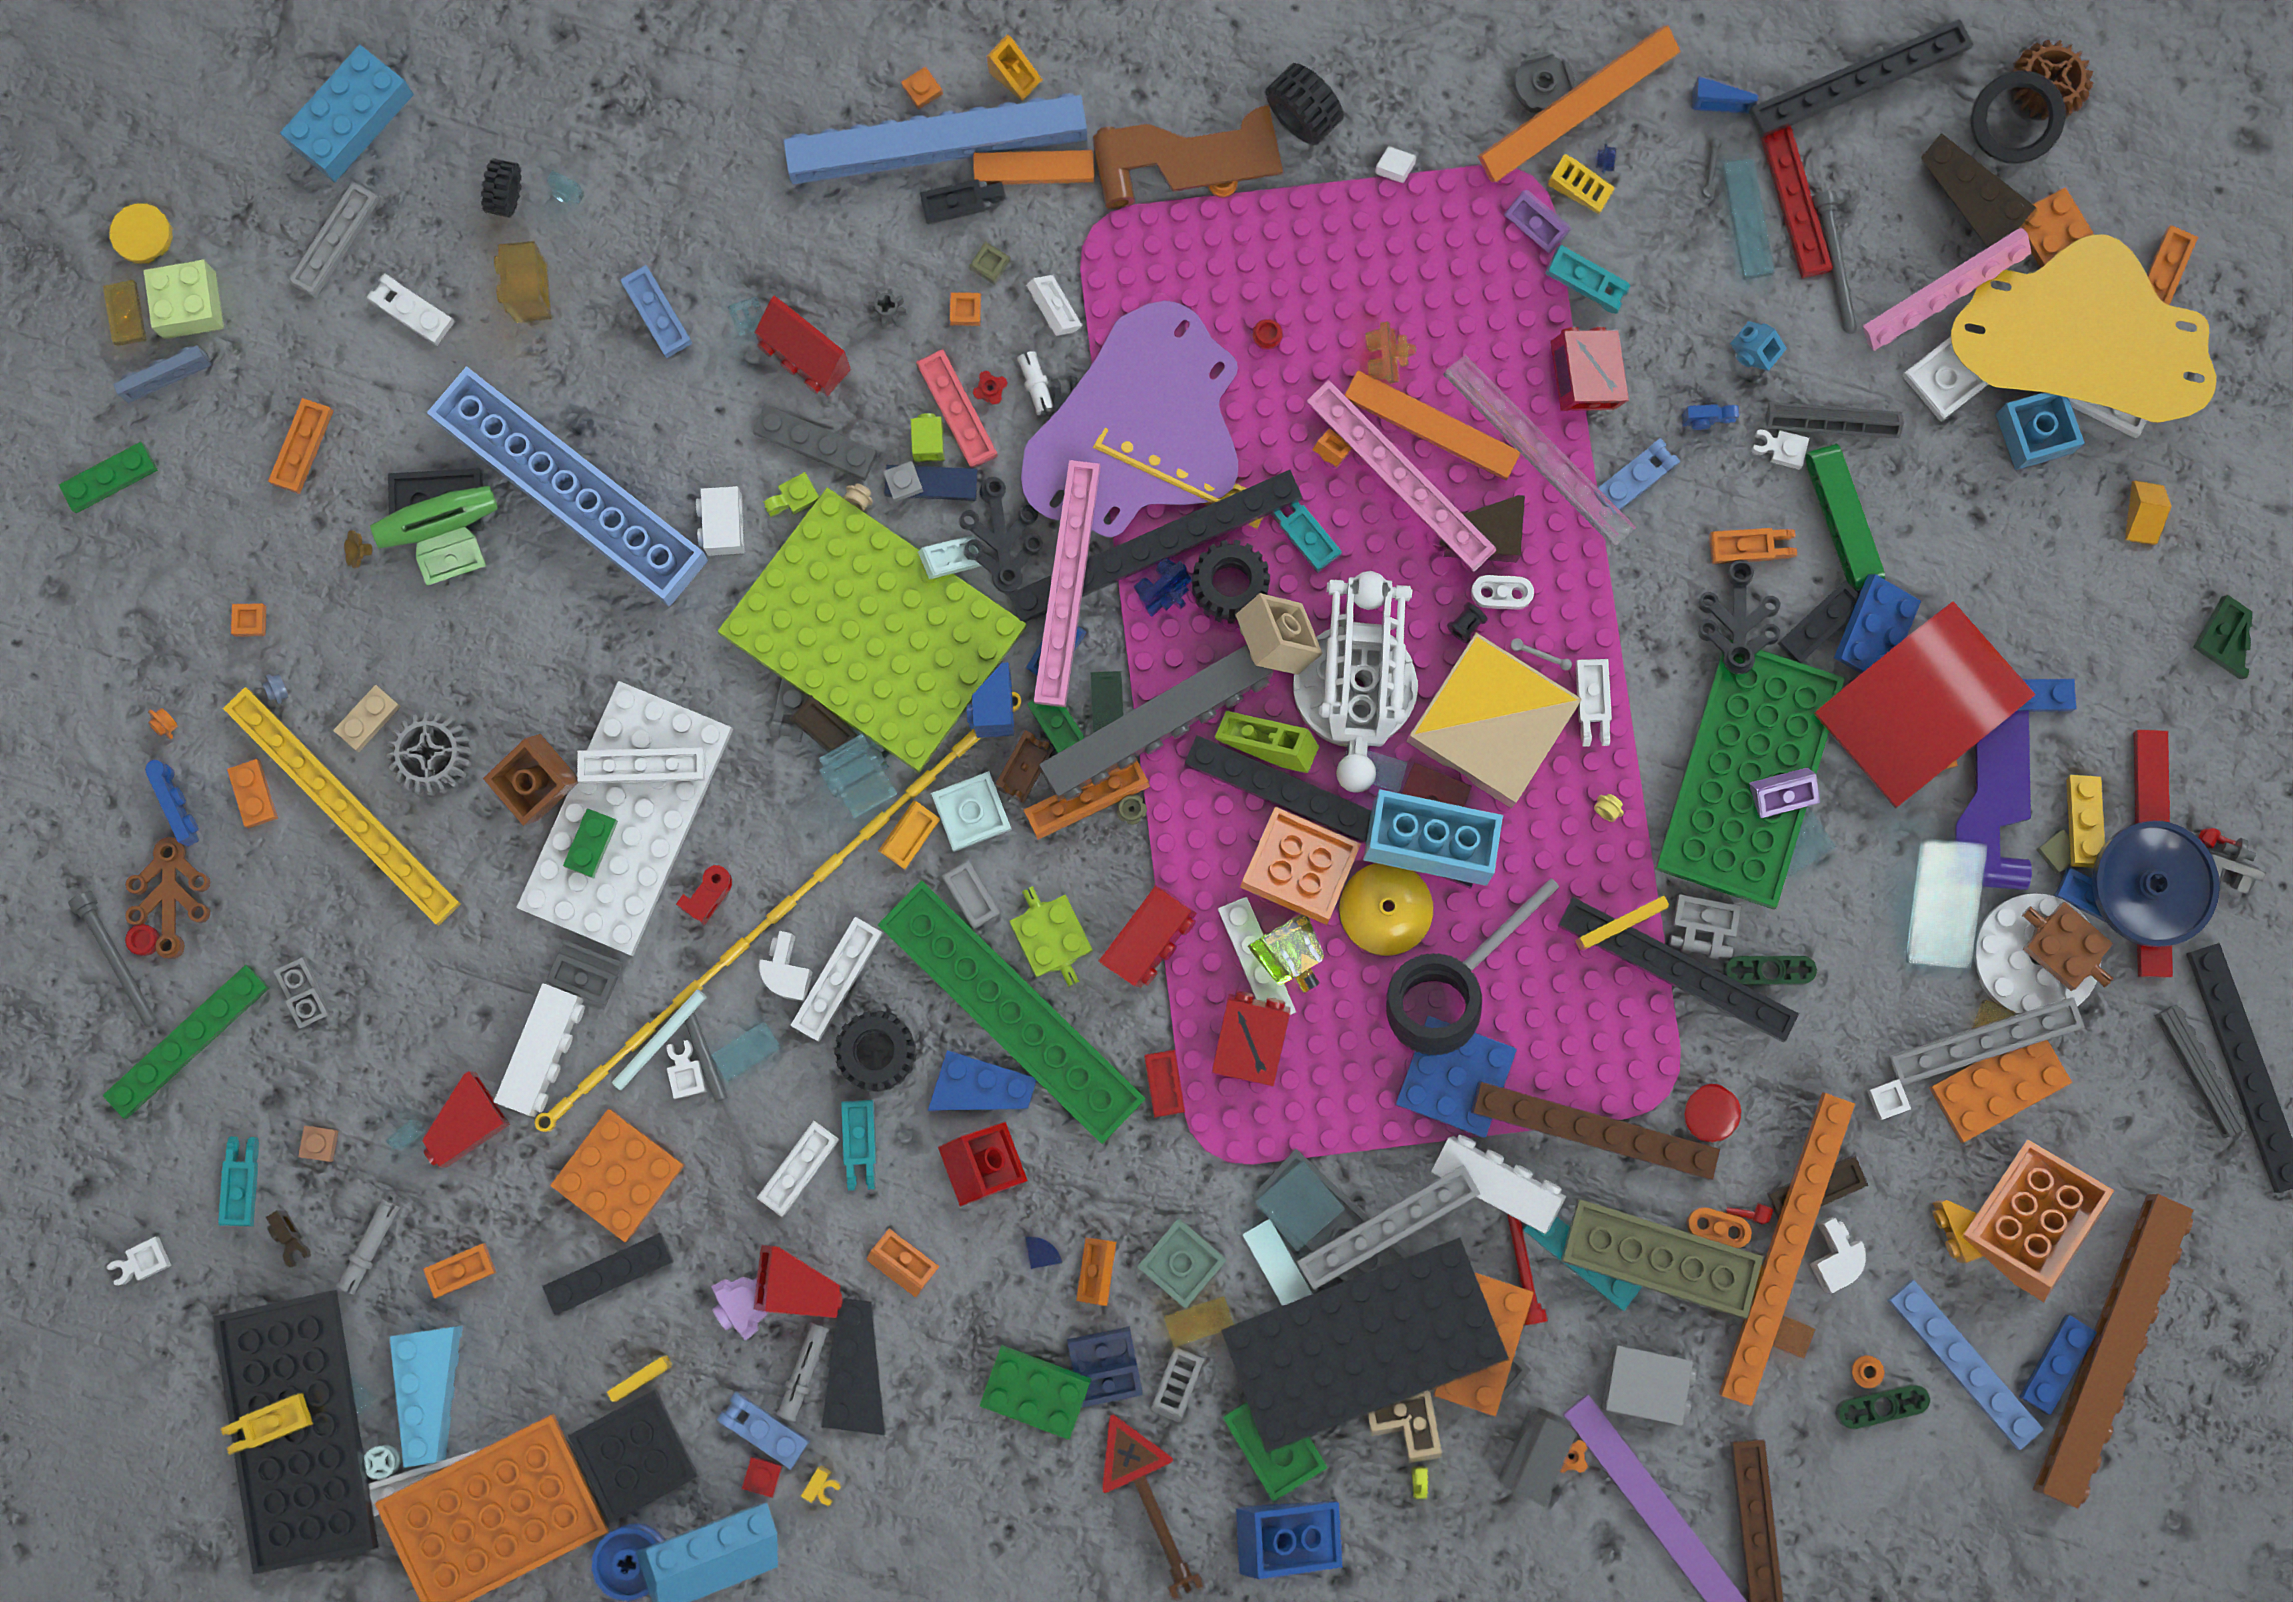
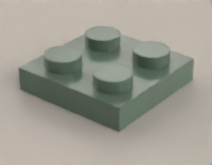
[1137,1218,1227,1309]

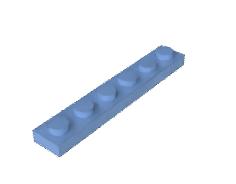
[1887,1280,2044,1450]

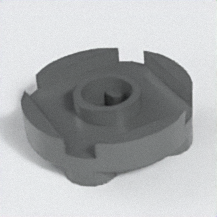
[1514,52,1575,113]

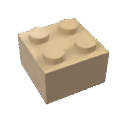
[1235,593,1323,675]

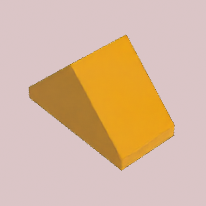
[987,35,1043,101]
[2125,481,2172,545]

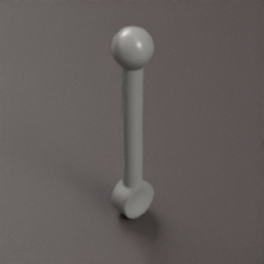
[1511,638,1572,671]

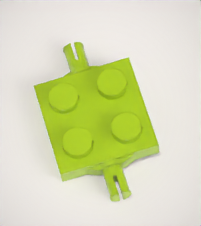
[1009,886,1093,987]

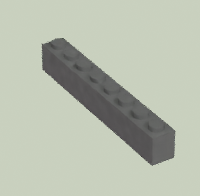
[1039,645,1273,802]

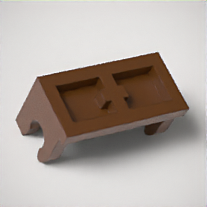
[995,730,1053,804]

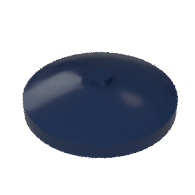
[2092,821,2220,947]

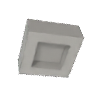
[883,461,923,502]

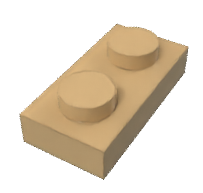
[333,684,401,752]

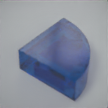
[1025,1237,1063,1269]

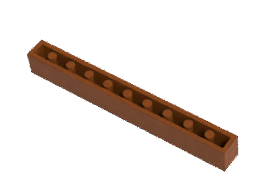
[2033,1194,2194,1509]

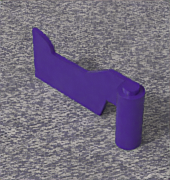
[1943,711,2032,890]

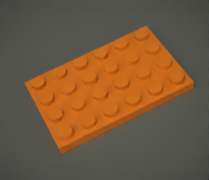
[374,1413,609,1602]

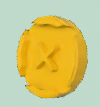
[110,203,173,264]

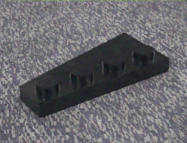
[821,1298,886,1435]

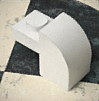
[759,931,813,1002]
[1810,1218,1866,1293]

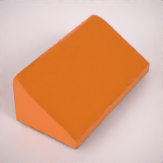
[866,1228,939,1297]

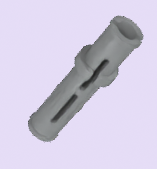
[336,1199,400,1295]
[777,1322,829,1421]

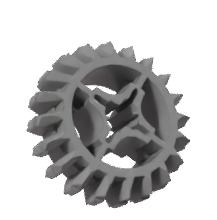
[386,712,472,796]

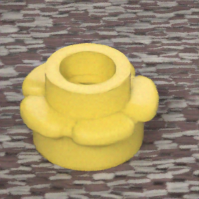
[1594,794,1624,822]

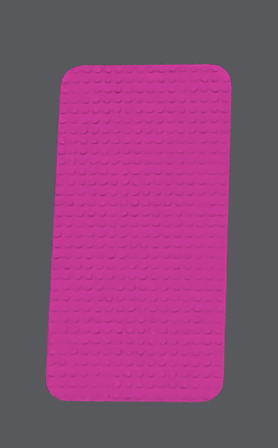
[1080,165,1681,1164]

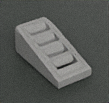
[1151,1347,1204,1422]

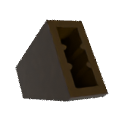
[1439,495,1525,563]

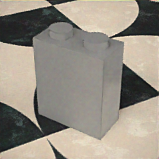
[1601,1344,1696,1426]

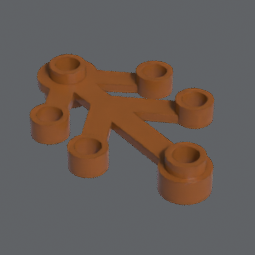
[125,837,211,959]

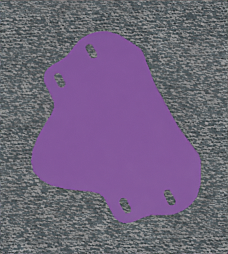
[1021,301,1238,537]

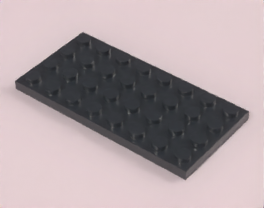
[1221,1237,1509,1453]
[212,1290,379,1575]

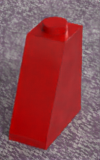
[422,1071,510,1168]
[753,1245,842,1318]

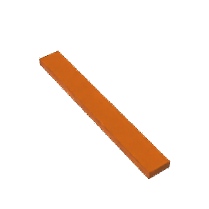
[1478,25,1681,182]

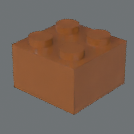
[483,734,579,826]

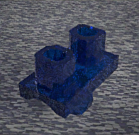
[1134,558,1192,617]

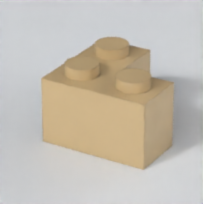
[1368,1391,1442,1463]

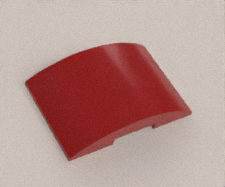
[1814,601,2036,808]

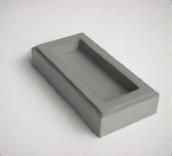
[942,860,1000,930]

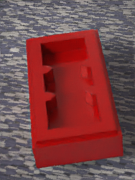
[1144,1050,1185,1118]

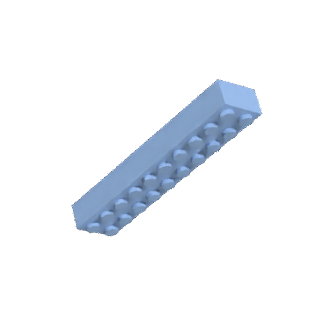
[427,366,708,607]

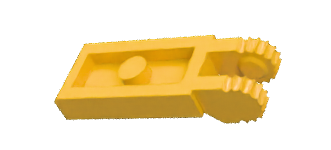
[221,1393,312,1455]

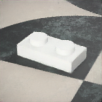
[1026,275,1082,336]

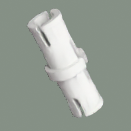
[1017,351,1054,415]

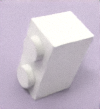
[696,486,745,556]

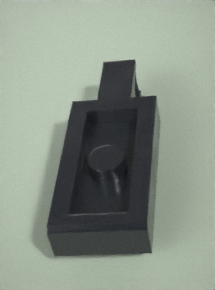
[920,179,1006,224]

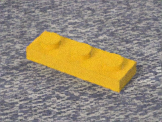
[2066,775,2105,868]

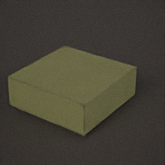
[969,242,1011,285]
[2036,829,2071,874]

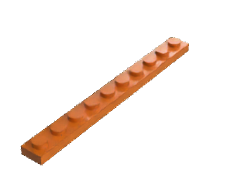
[1719,1092,1855,1407]

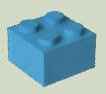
[1996,393,2085,470]

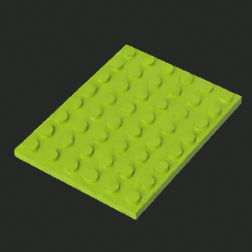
[718,487,1027,773]

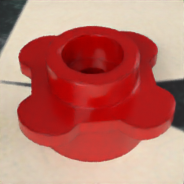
[973,371,1008,405]

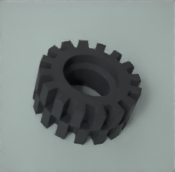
[481,158,522,218]

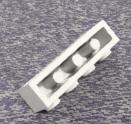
[494,983,585,1117]
[1431,1134,1566,1233]

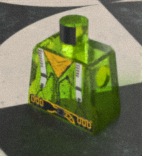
[1248,914,1324,993]

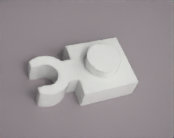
[1751,430,1809,470]
[667,1040,707,1099]
[107,1237,171,1285]

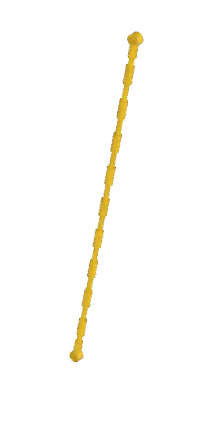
[535,692,1022,1132]

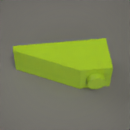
[1215,711,1319,773]

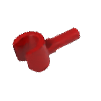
[2198,828,2236,849]
[1726,1203,1773,1225]

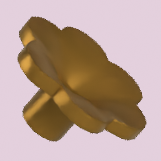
[344,530,372,569]

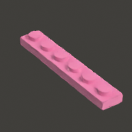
[1863,227,2031,351]

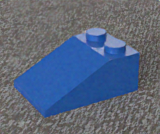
[1236,1501,1342,1579]

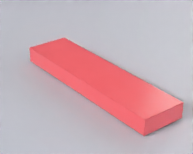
[916,349,998,468]

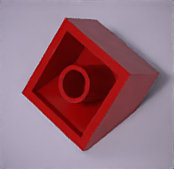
[938,1122,1028,1207]

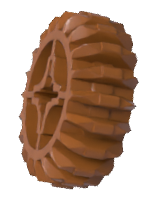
[2010,39,2094,121]

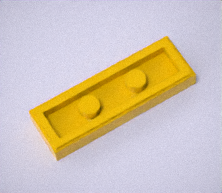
[1575,896,1669,951]

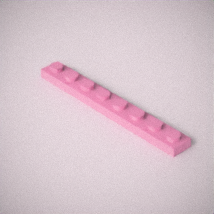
[1307,380,1497,572]
[1034,460,1101,707]

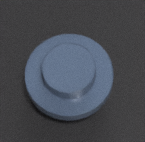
[262,674,288,704]

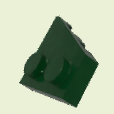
[2193,595,2253,679]

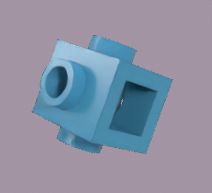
[1730,321,1787,371]

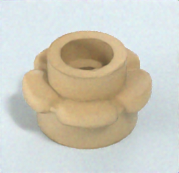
[843,483,873,511]

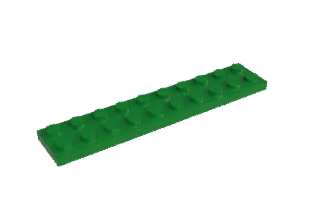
[878,880,1146,1144]

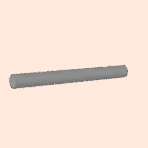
[1463,878,1559,970]

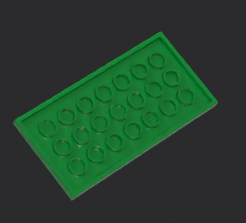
[1655,639,1845,910]

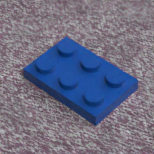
[1834,574,1921,674]

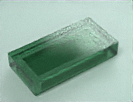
[1091,671,1123,733]

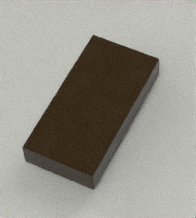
[790,695,858,760]

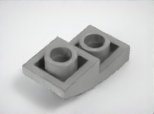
[273,956,329,1029]

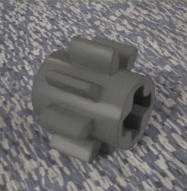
[868,288,907,329]

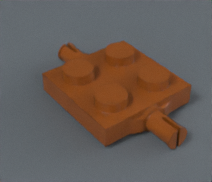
[2021,902,2113,991]

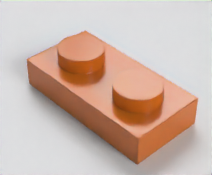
[227,759,278,829]
[1076,1237,1117,1306]
[423,1243,497,1299]

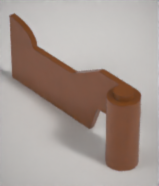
[1092,105,1283,209]

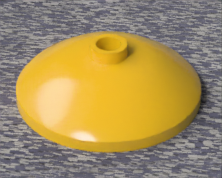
[1339,863,1433,956]

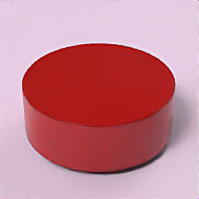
[125,924,160,956]

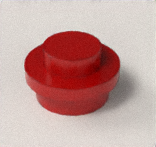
[1252,319,1283,350]

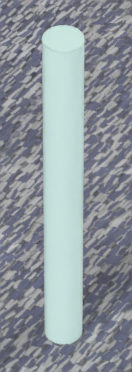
[612,989,707,1090]

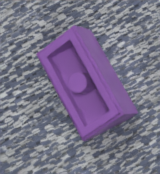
[1504,190,1572,253]
[1750,768,1820,818]

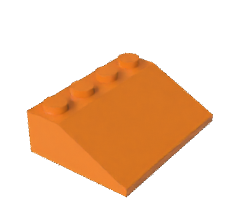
[1963,1139,2114,1302]

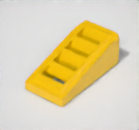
[1548,154,1615,214]

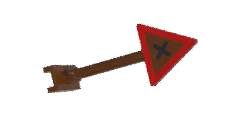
[1102,1415,1206,1602]

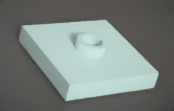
[931,771,1012,852]

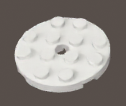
[1293,626,1418,747]
[1973,893,2101,1015]

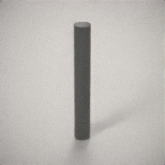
[685,1012,727,1102]

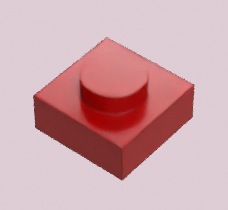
[742,1456,783,1498]

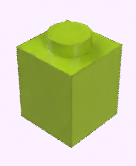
[910,413,945,462]

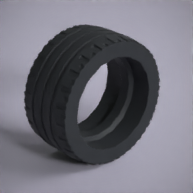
[1970,71,2066,164]
[1386,953,1482,1055]

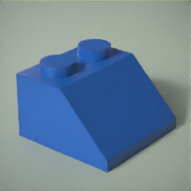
[967,662,1014,738]

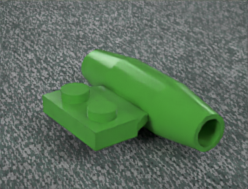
[370,486,498,585]

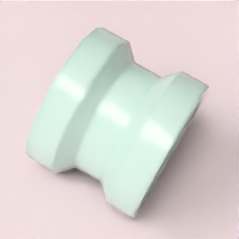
[364,1445,401,1479]

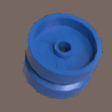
[591,1523,665,1601]

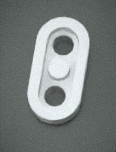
[1471,575,1534,609]

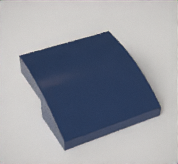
[1067,1326,1143,1408]

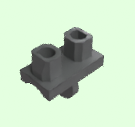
[2208,838,2266,894]

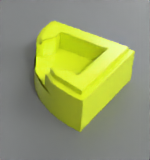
[1412,1466,1428,1499]

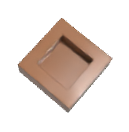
[298,1126,339,1162]

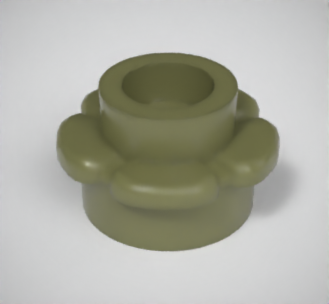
[1116,794,1147,825]

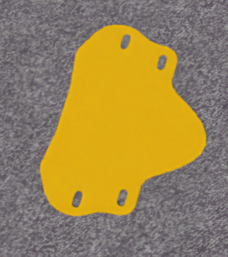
[1951,235,2216,423]

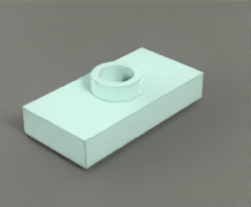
[918,535,981,580]

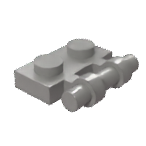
[1668,894,1741,960]

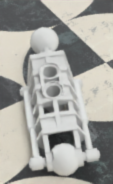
[1319,571,1413,793]

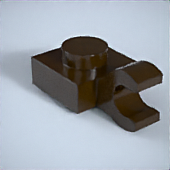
[266,1210,311,1267]

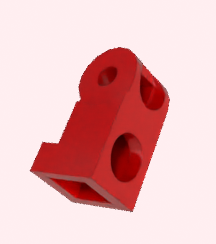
[676,865,733,926]

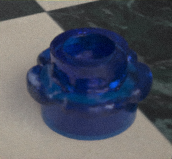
[1596,144,1616,174]

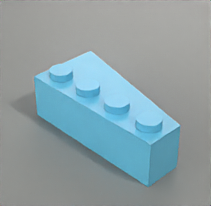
[390,1326,463,1467]

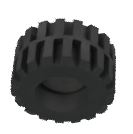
[1265,63,1344,145]
[1192,540,1270,624]
[834,1011,916,1092]

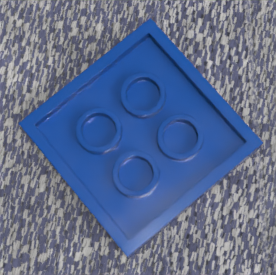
[1395,1015,1517,1138]

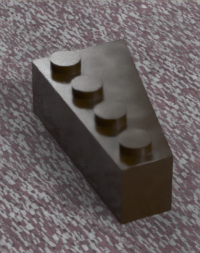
[1921,133,2037,248]

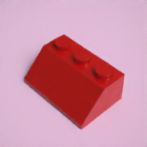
[755,295,851,397]
[1099,885,1197,988]

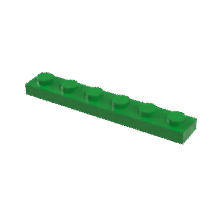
[102,965,270,1119]

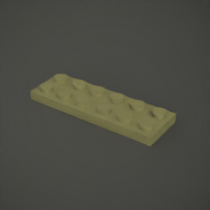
[1561,1199,1763,1319]

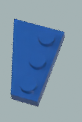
[928,1050,1037,1111]

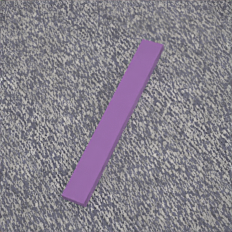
[1562,1394,1747,1602]

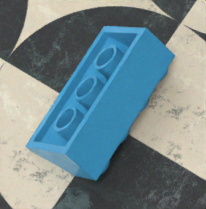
[636,1503,778,1602]

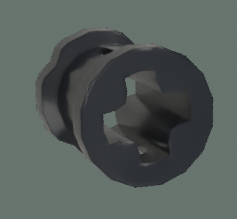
[1447,602,1488,644]

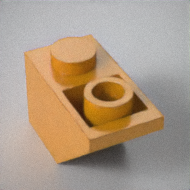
[1933,1200,1983,1263]

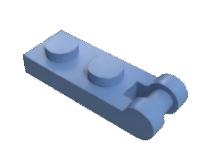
[1595,438,1681,515]
[717,1392,810,1470]

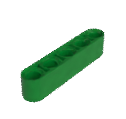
[1805,443,1885,591]

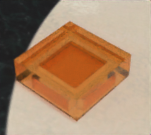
[1773,1316,1815,1359]

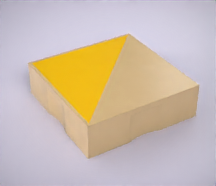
[1406,633,1582,808]

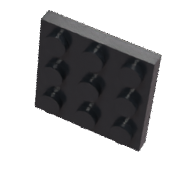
[568,1389,699,1523]

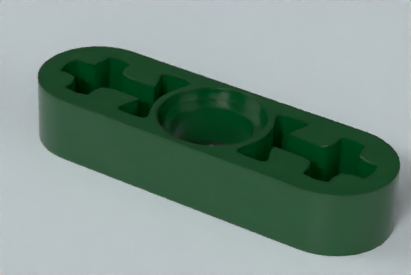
[1723,956,1817,986]
[1836,1384,1930,1429]

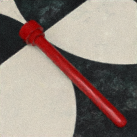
[1507,1213,1548,1326]

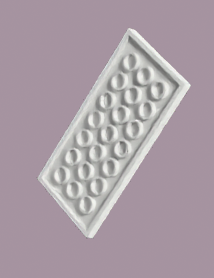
[517,681,733,956]

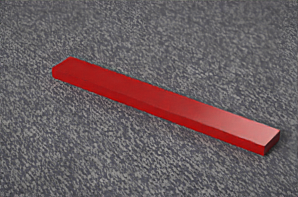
[2134,730,2173,978]

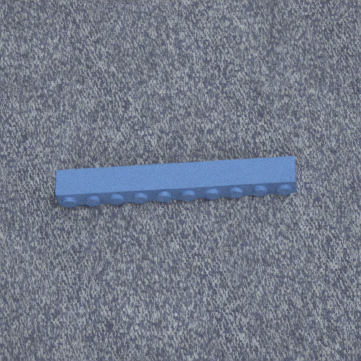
[784,93,1087,184]

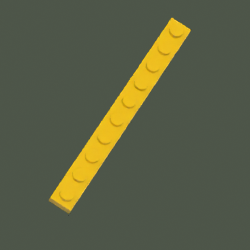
[223,687,461,926]

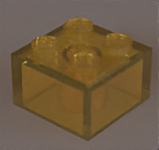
[494,241,552,323]

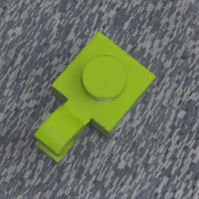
[763,472,819,517]

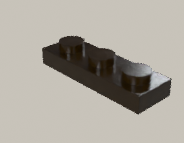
[1767,1156,1869,1219]

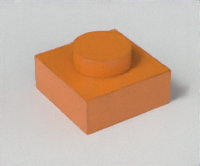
[901,66,943,110]
[950,292,981,326]
[1312,428,1352,467]
[231,603,267,637]

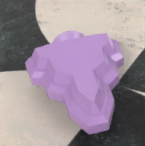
[711,1277,768,1341]

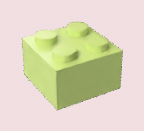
[144,260,224,339]

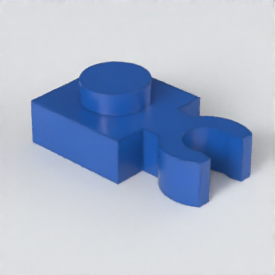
[1682,405,1739,430]

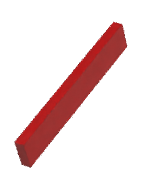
[1760,126,1833,279]

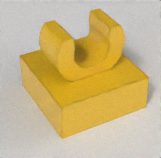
[801,1465,842,1506]

